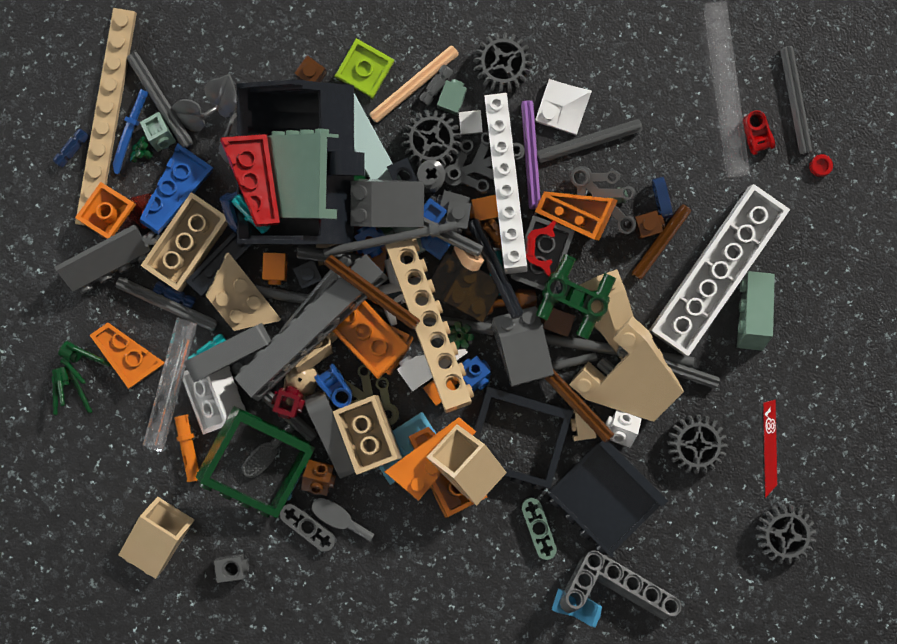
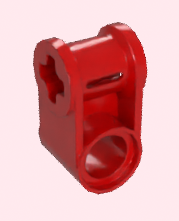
[742,110,775,155]

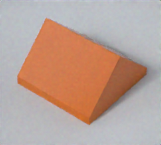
[75,182,136,239]

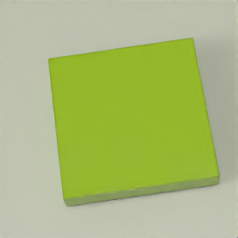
[335,38,395,99]

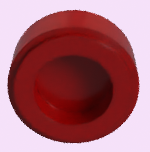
[809,154,833,177]

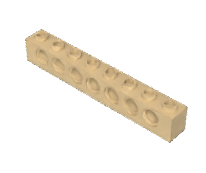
[385,239,474,413]

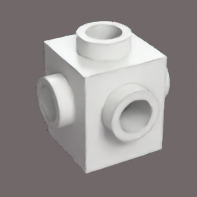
[605,410,641,448]

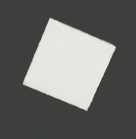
[459,110,483,135]

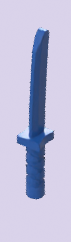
[113,89,148,174]

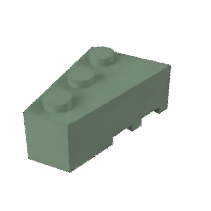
[736,271,775,351]

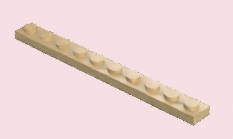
[75,8,137,226]

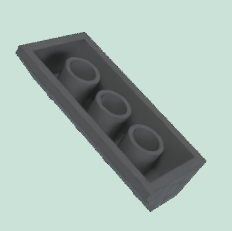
[54,225,153,294]

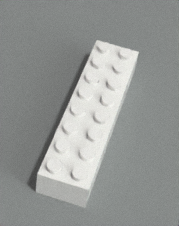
[649,184,790,356]

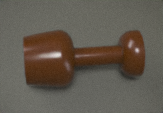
[487,288,537,316]

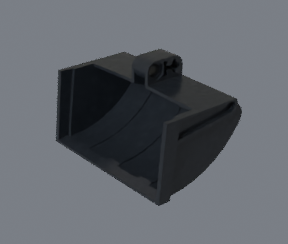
[236,79,365,244]

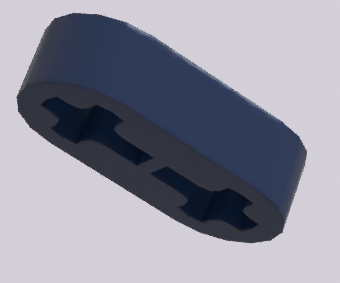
[652,177,673,219]

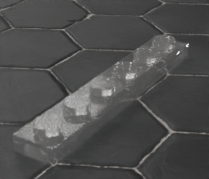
[143,318,197,452]

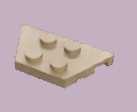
[206,252,281,331]

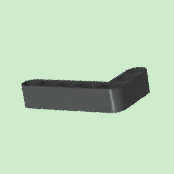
[560,551,682,620]

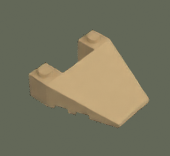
[569,316,684,422]

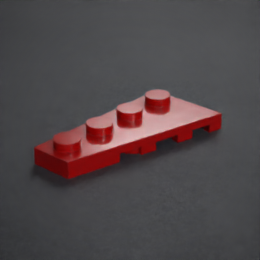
[220,134,280,227]

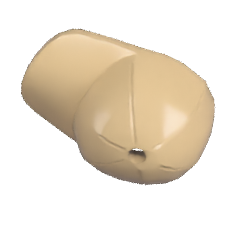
[283,367,319,405]

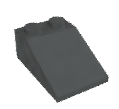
[351,179,424,227]
[491,306,554,387]

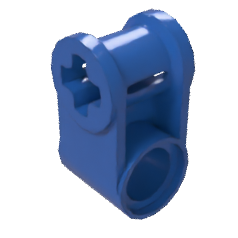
[314,364,352,408]

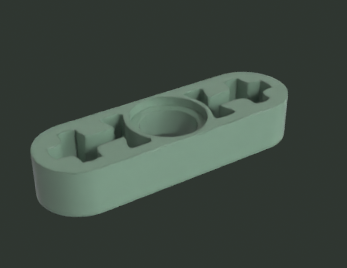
[521,497,557,560]

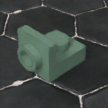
[140,112,176,152]

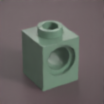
[437,79,467,116]

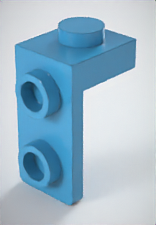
[552,589,602,627]

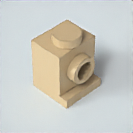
[570,409,596,441]

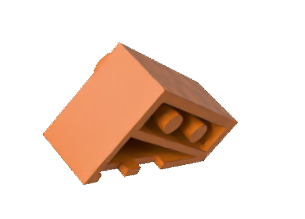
[535,191,618,241]

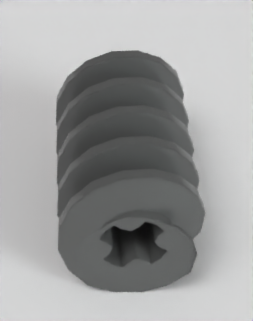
[416,160,446,193]

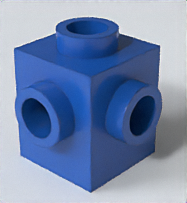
[354,227,385,258]
[462,356,491,392]

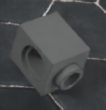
[214,554,249,583]

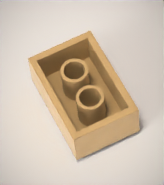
[333,395,402,475]

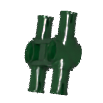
[536,254,617,340]

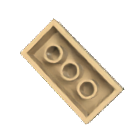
[141,192,228,292]

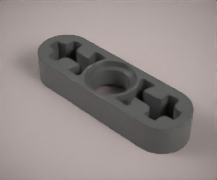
[280,503,336,551]

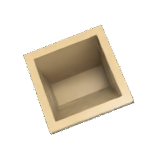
[427,424,507,506]
[119,497,194,579]

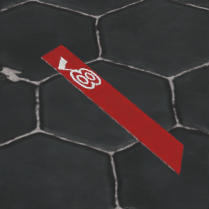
[763,399,777,498]

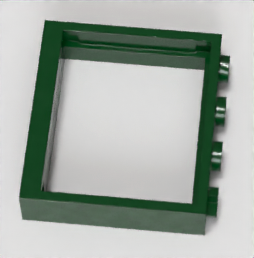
[195,406,315,518]

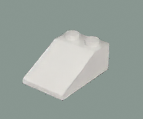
[397,349,468,391]

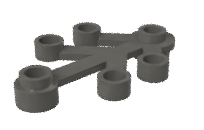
[445,132,525,194]
[571,166,637,234]

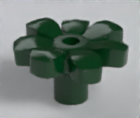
[130,136,153,163]
[448,321,474,349]

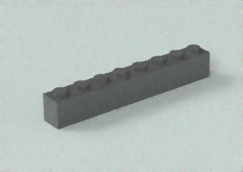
[234,254,388,401]

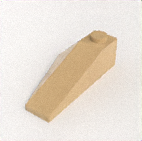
[579,269,634,360]

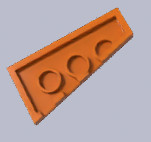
[384,417,476,501]

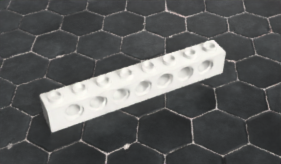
[484,93,527,274]

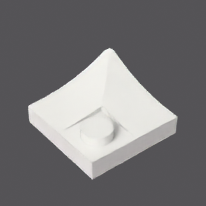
[535,79,592,135]

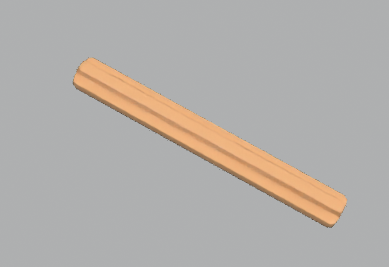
[370,46,458,123]

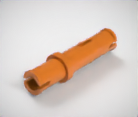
[174,414,199,482]

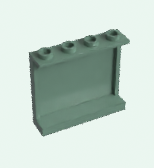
[267,129,339,219]

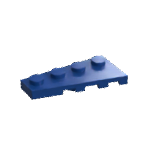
[140,143,213,235]

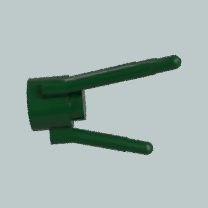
[58,341,110,384]
[51,367,92,416]

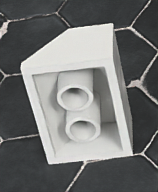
[180,366,245,435]

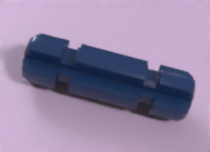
[53,129,89,167]
[153,281,196,308]

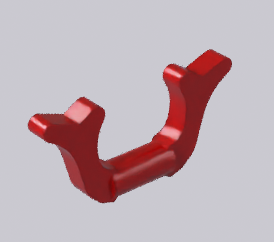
[526,220,556,276]

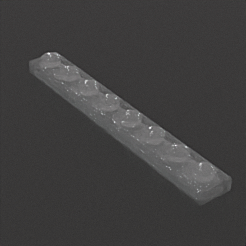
[703,1,750,178]

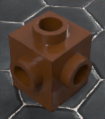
[301,460,336,496]

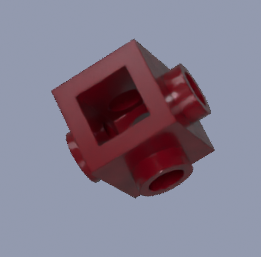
[272,385,305,419]

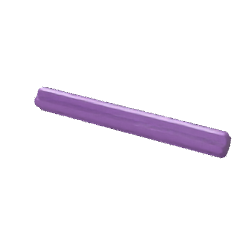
[521,100,540,210]

